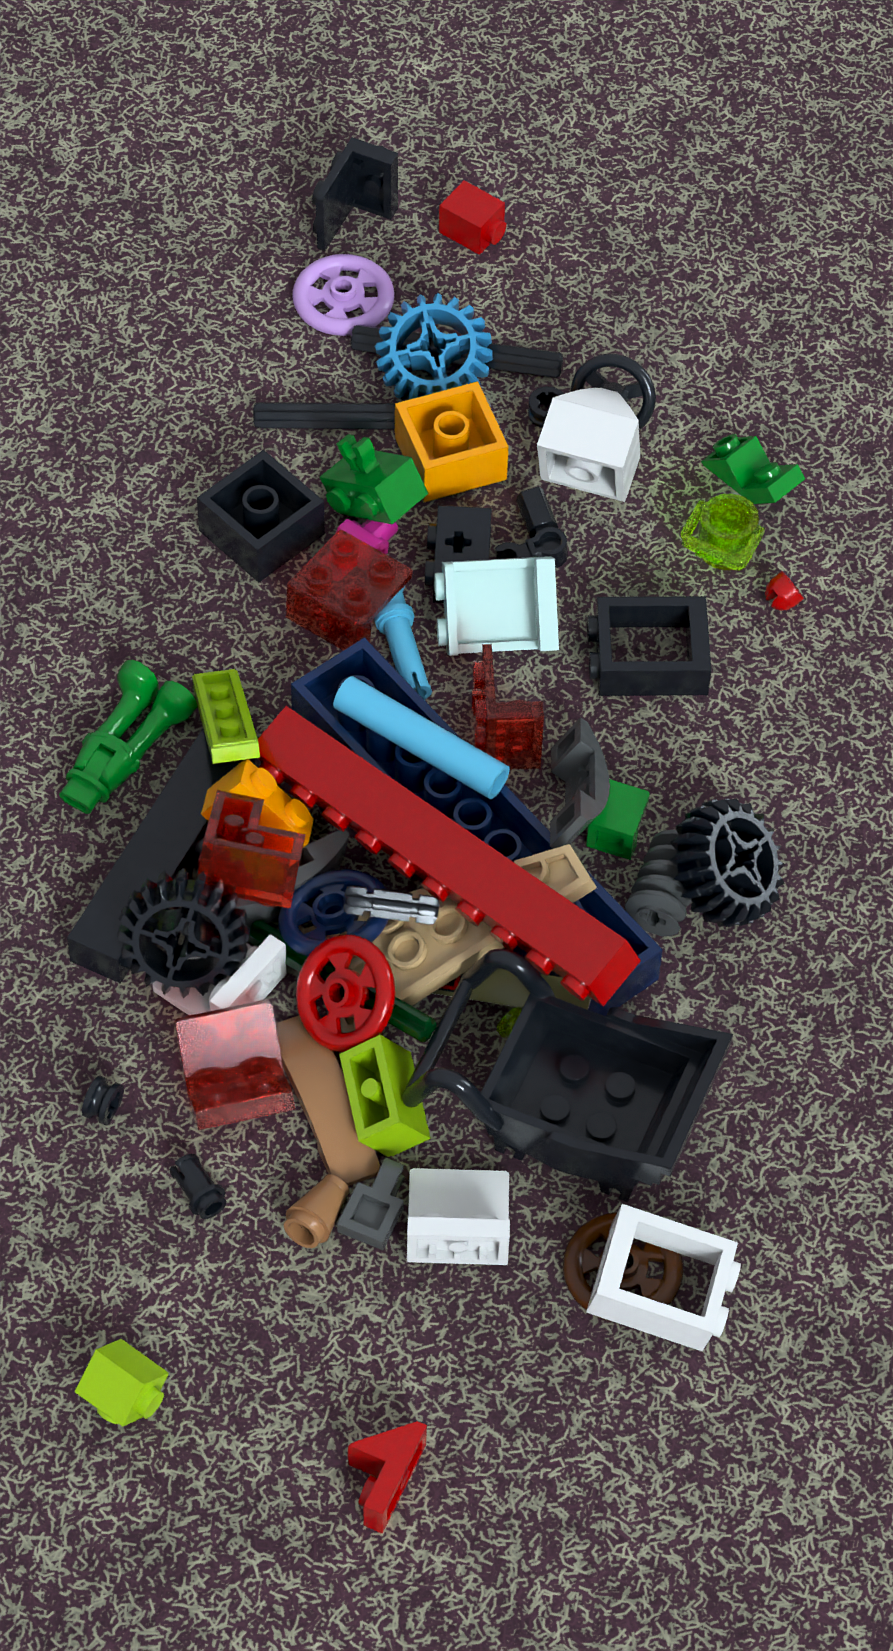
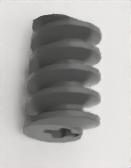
[625,830,692,937]

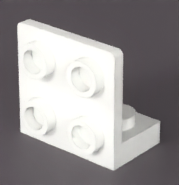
[152,934,287,1041]
[407,1168,510,1265]

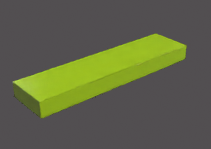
[192,669,260,764]

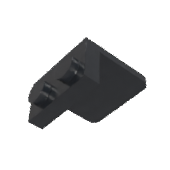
[312,137,398,251]

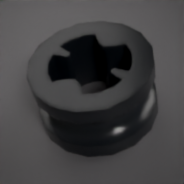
[528,386,564,428]
[82,1075,124,1126]

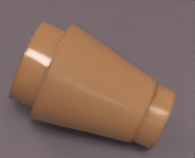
[284,1174,349,1248]

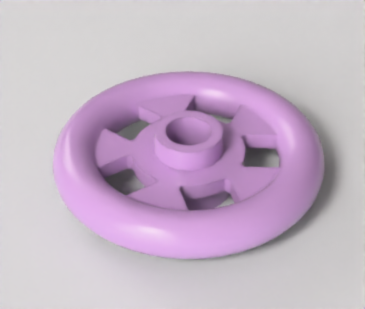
[292,254,394,336]

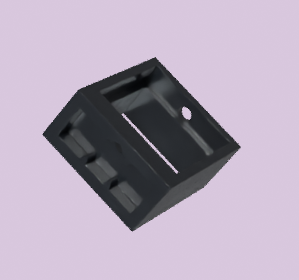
[587,596,711,696]

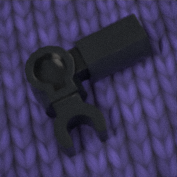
[495,486,568,568]

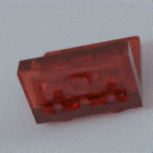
[286,530,412,651]
[472,644,544,770]
[174,999,296,1130]

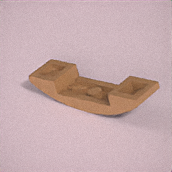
[264,1015,380,1186]

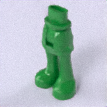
[59,660,197,814]

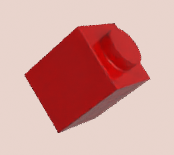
[439,180,506,255]

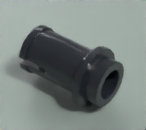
[170,1154,226,1219]

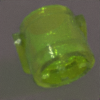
[681,494,765,571]

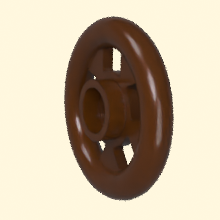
[563,1212,683,1322]

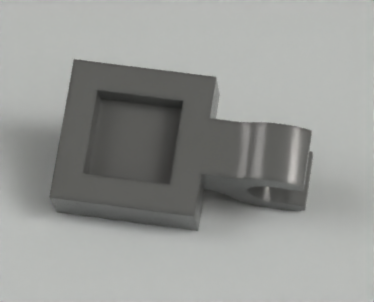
[337,1158,405,1250]

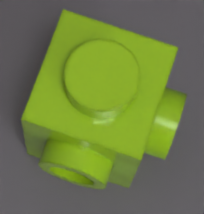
[75,1339,169,1427]

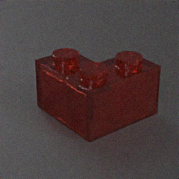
[197,790,305,908]

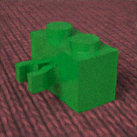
[320,434,428,525]

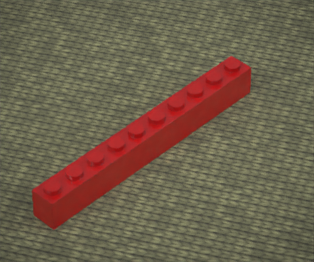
[258,706,641,1007]

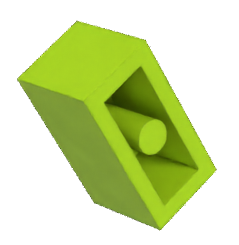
[339,1035,431,1157]

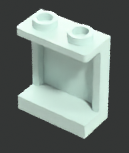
[434,556,559,656]

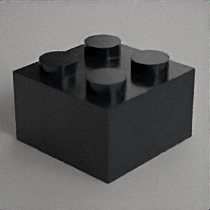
[197,450,325,583]

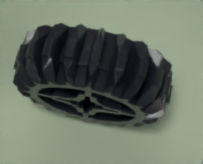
[670,798,785,927]
[117,868,250,999]

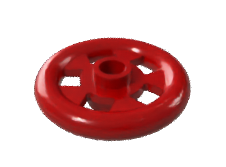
[296,934,395,1052]

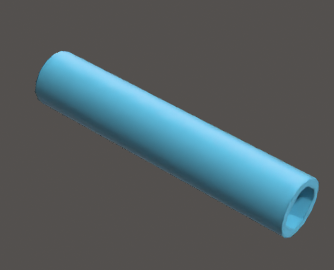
[333,676,510,799]

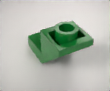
[701,434,805,504]

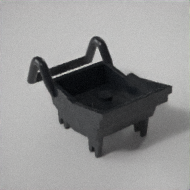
[402,949,733,1202]

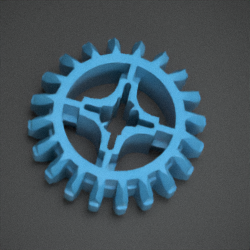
[375,293,493,400]

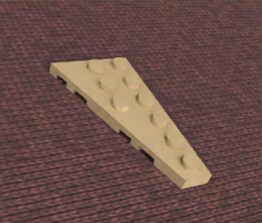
[298,844,597,1033]

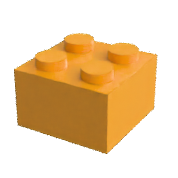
[395,381,509,502]

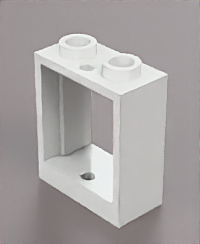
[586,1204,741,1351]

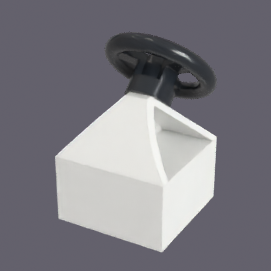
[537,354,656,502]

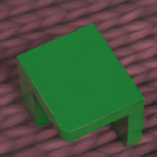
[586,779,650,860]

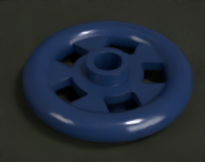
[278,869,389,957]

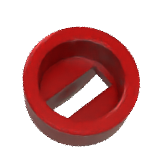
[765,571,804,611]

